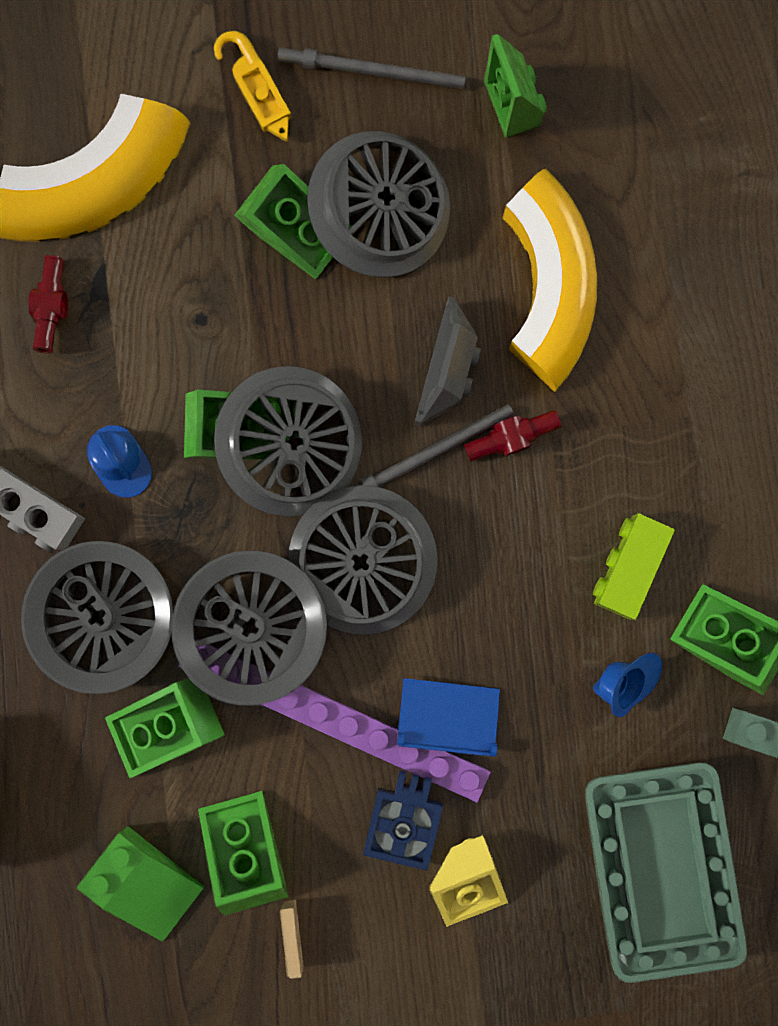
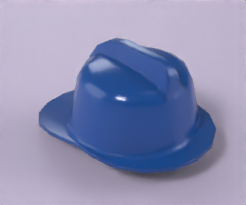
[87,425,152,497]
[593,653,662,718]

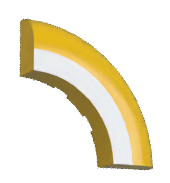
[0,94,190,242]
[503,168,597,392]

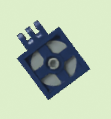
[363,770,443,871]

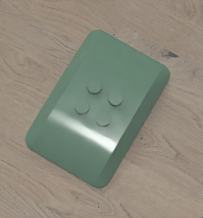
[585,762,747,983]

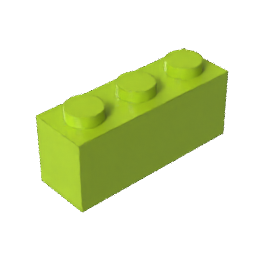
[593,513,675,620]

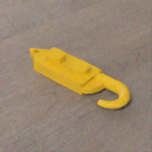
[214,31,291,141]

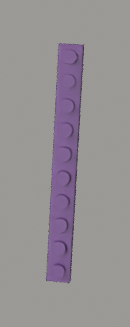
[178,638,490,802]

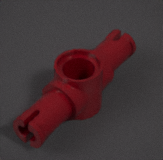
[28,255,69,354]
[464,410,562,462]

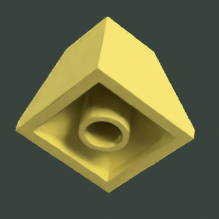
[430,835,508,926]

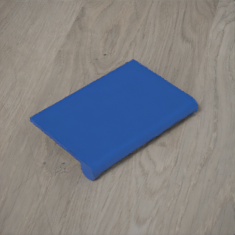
[397,678,500,757]

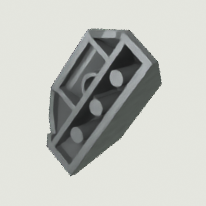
[414,296,481,427]

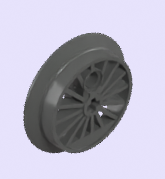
[307,131,450,278]
[214,366,362,516]
[288,486,438,635]
[21,541,174,694]
[172,551,327,705]

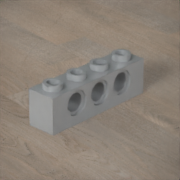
[0,466,86,553]

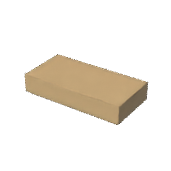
[280,900,304,979]

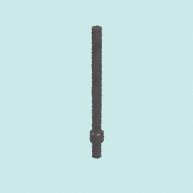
[278,48,466,90]
[355,404,514,487]

